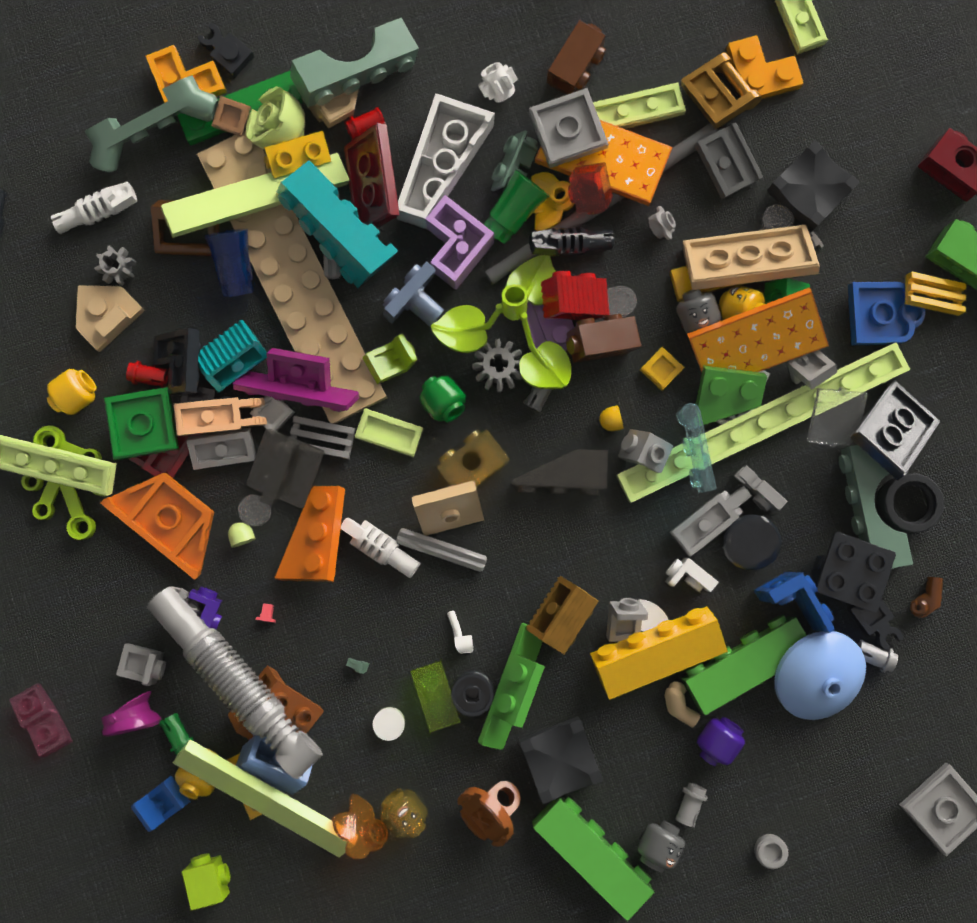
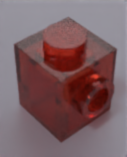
[568,162,613,215]

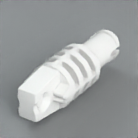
[51,182,137,234]
[340,518,421,578]

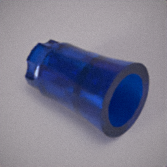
[204,228,253,297]

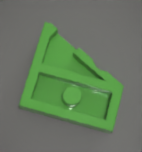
[692,366,767,427]

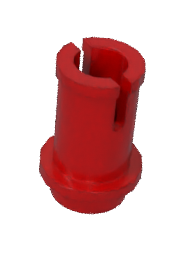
[345,107,386,139]
[126,360,169,388]

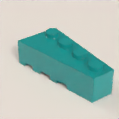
[276,160,398,288]

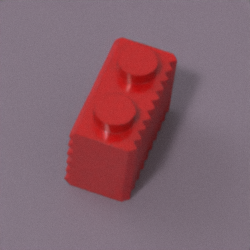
[541,271,610,321]

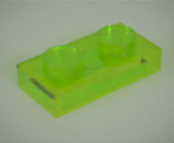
[410,660,461,732]

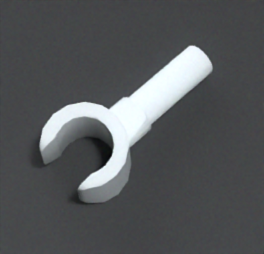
[447,611,473,654]

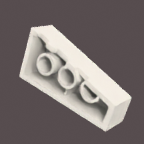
[397,94,495,229]

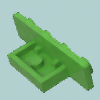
[478,623,545,750]

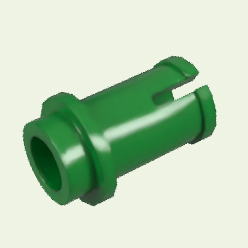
[159,713,194,756]

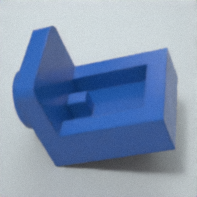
[131,776,191,832]

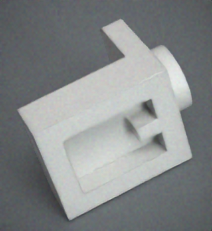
[665,558,719,592]

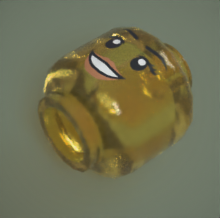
[380,788,428,838]

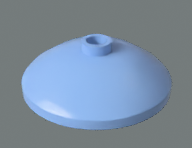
[774,631,866,720]

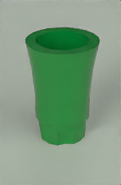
[483,170,550,244]

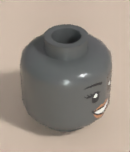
[676,289,721,333]
[637,820,685,873]

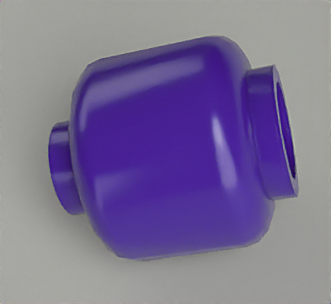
[697,716,745,766]

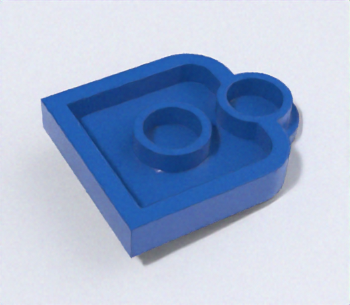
[848,282,925,346]

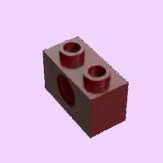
[917,128,977,202]

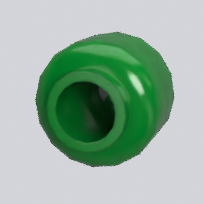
[420,376,466,422]

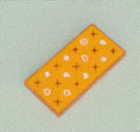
[535,120,673,206]
[688,288,829,372]

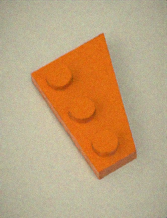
[275,486,345,582]

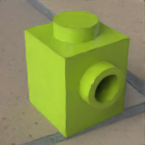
[182,853,230,910]

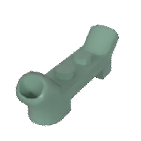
[85,75,218,172]

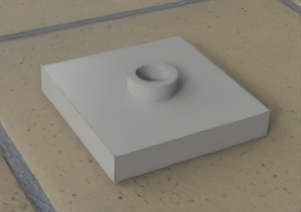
[529,88,609,168]
[899,762,977,856]

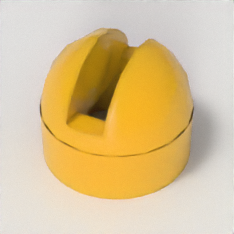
[600,405,624,432]

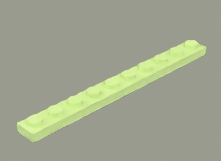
[616,342,910,503]

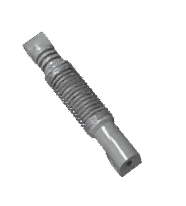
[147,587,323,779]

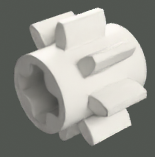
[478,62,518,102]

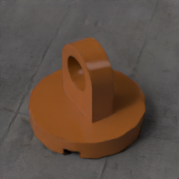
[457,781,521,847]

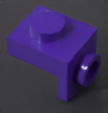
[188,586,222,630]

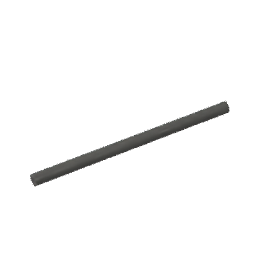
[484,123,718,285]

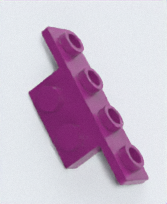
[233,348,359,412]

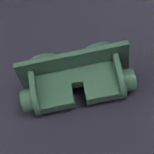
[491,130,538,191]

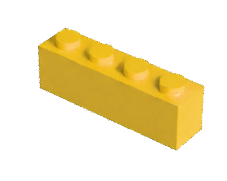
[590,606,728,700]

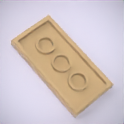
[683,225,820,290]

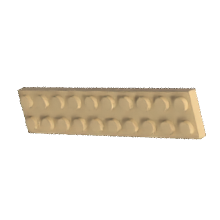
[197,130,387,424]

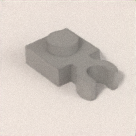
[734,465,788,512]

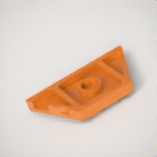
[100,472,214,580]

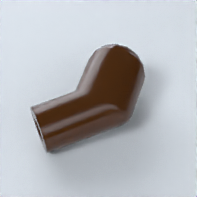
[910,577,943,618]

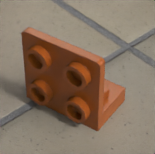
[228,665,323,740]

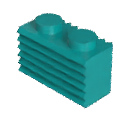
[198,320,267,393]

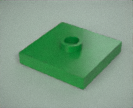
[104,387,179,461]

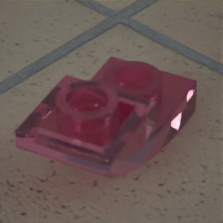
[9,683,72,757]

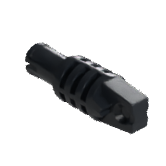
[528,227,614,256]

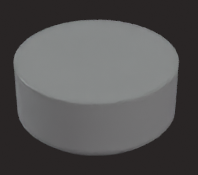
[754,834,788,869]

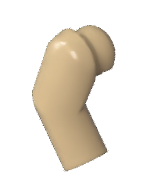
[664,681,700,728]

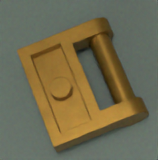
[681,52,762,130]

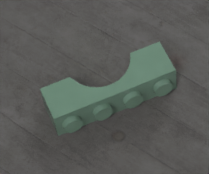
[290,18,419,108]
[839,445,913,568]

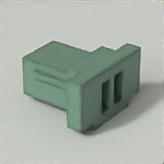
[346,658,370,674]

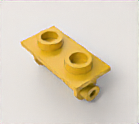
[263,131,331,178]

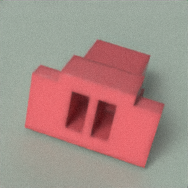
[255,603,276,623]

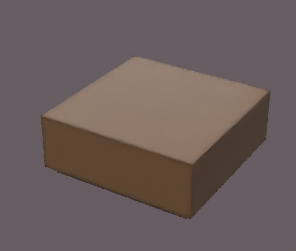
[212,96,251,136]

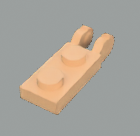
[174,397,267,436]

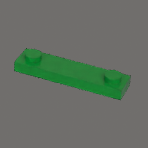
[177,71,303,146]

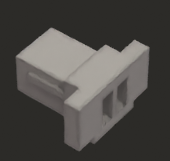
[810,231,824,249]

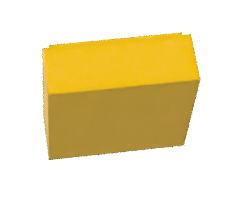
[640,347,685,391]

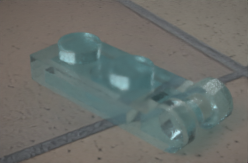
[676,403,716,494]

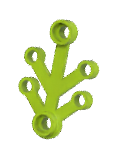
[21,426,106,540]

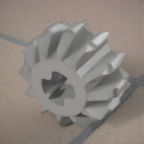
[472,339,522,392]

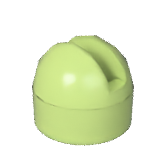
[228,522,256,548]

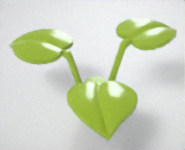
[431,255,571,389]

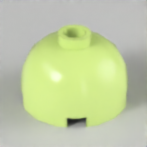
[245,86,305,149]

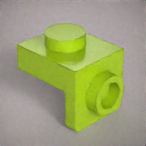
[362,334,417,385]

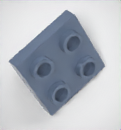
[383,261,444,327]

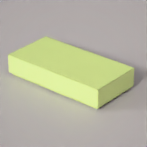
[355,408,424,458]

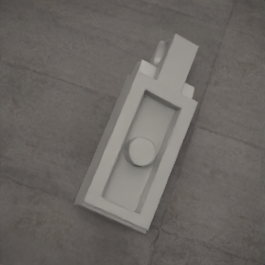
[669,486,752,557]

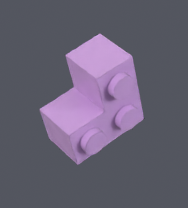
[426,195,494,290]

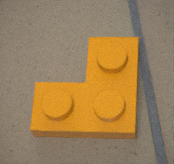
[726,35,804,99]
[146,45,227,103]

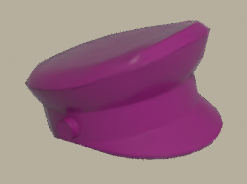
[101,691,161,737]

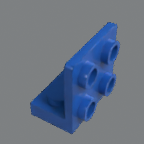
[754,572,835,633]

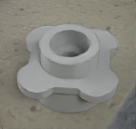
[648,206,676,240]

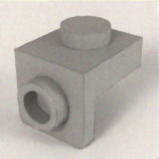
[618,429,673,473]
[606,598,648,642]
[116,643,166,686]

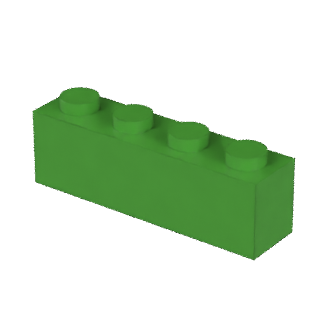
[925,219,977,290]
[681,614,807,715]
[532,796,654,921]

